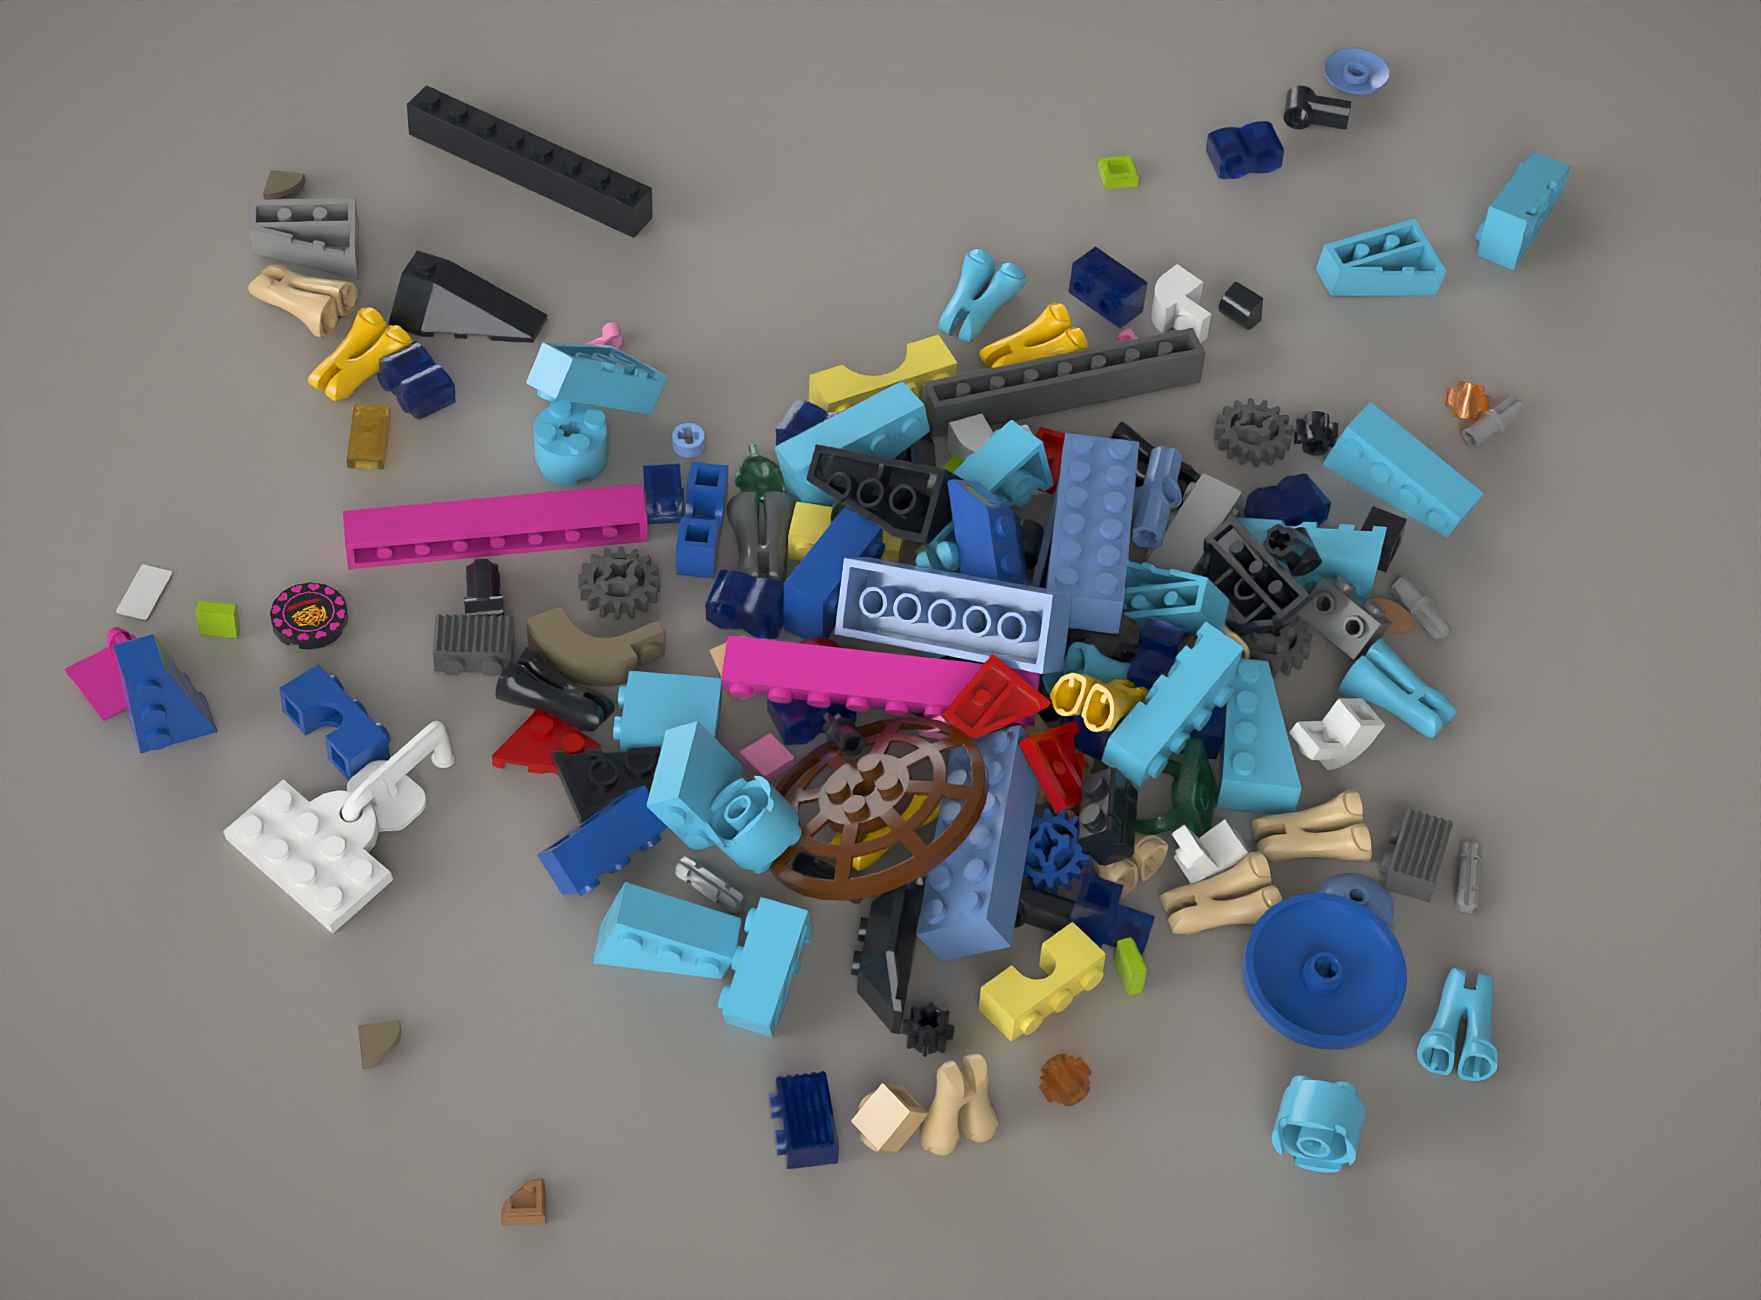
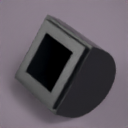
[1219,281,1263,330]

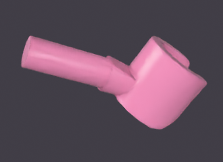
[586,322,623,350]

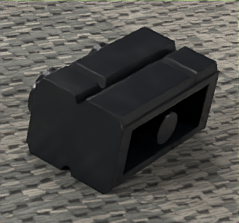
[1077,767,1138,866]

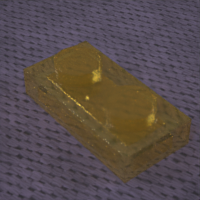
[346,405,391,470]

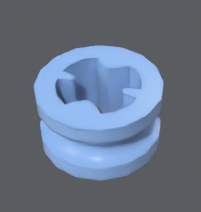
[672,423,705,458]

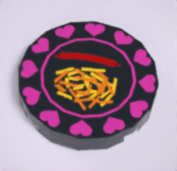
[270,582,348,650]

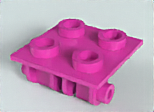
[64,627,137,721]

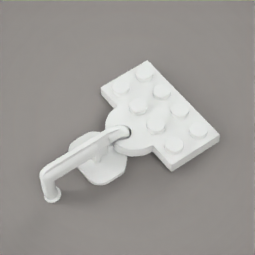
[223,720,455,933]

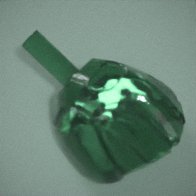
[734,444,787,503]

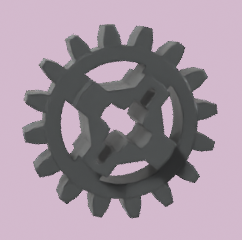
[1214,398,1294,467]
[578,546,661,620]
[1231,613,1313,678]

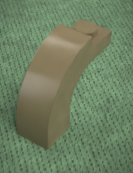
[526,606,665,687]

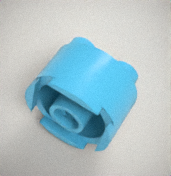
[533,399,608,486]
[705,776,802,874]
[1272,1076,1367,1173]

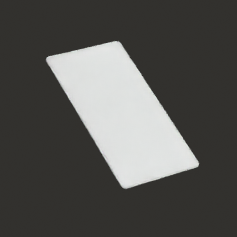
[116,564,172,620]

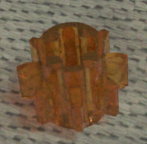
[1445,381,1491,421]
[1039,1054,1092,1107]

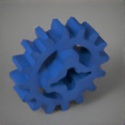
[1023,808,1093,895]

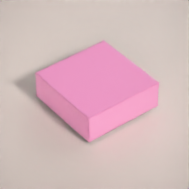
[740,733,795,782]

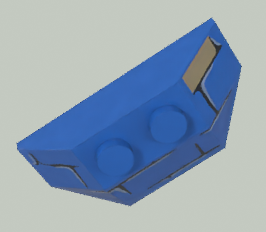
[947,479,1030,586]

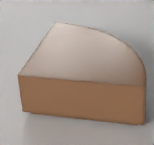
[1370,597,1415,634]
[501,1178,545,1225]

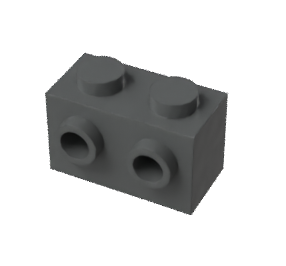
[1297,575,1392,660]

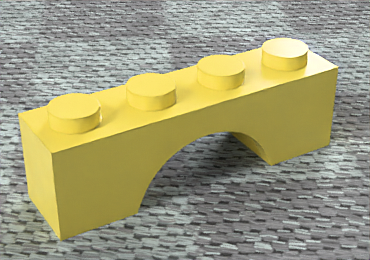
[809,334,957,422]

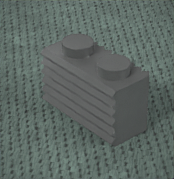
[433,614,514,676]
[1379,808,1453,902]

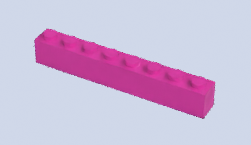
[343,484,648,569]
[721,635,1040,729]

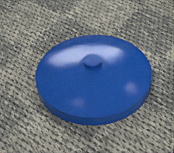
[1242,893,1407,1050]

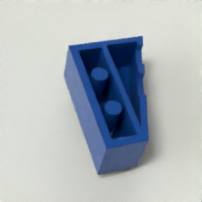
[784,507,885,640]
[113,634,218,754]

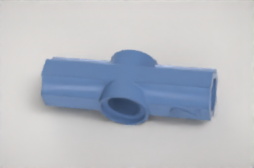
[1131,446,1183,549]

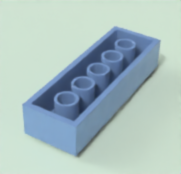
[1046,433,1139,634]
[835,557,1073,674]
[916,725,1039,961]

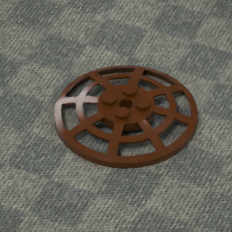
[769,717,989,901]

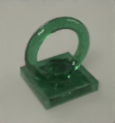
[1125,739,1218,838]

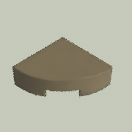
[263,170,305,200]
[358,1020,401,1069]

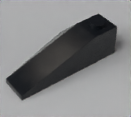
[389,250,548,343]
[806,444,964,544]

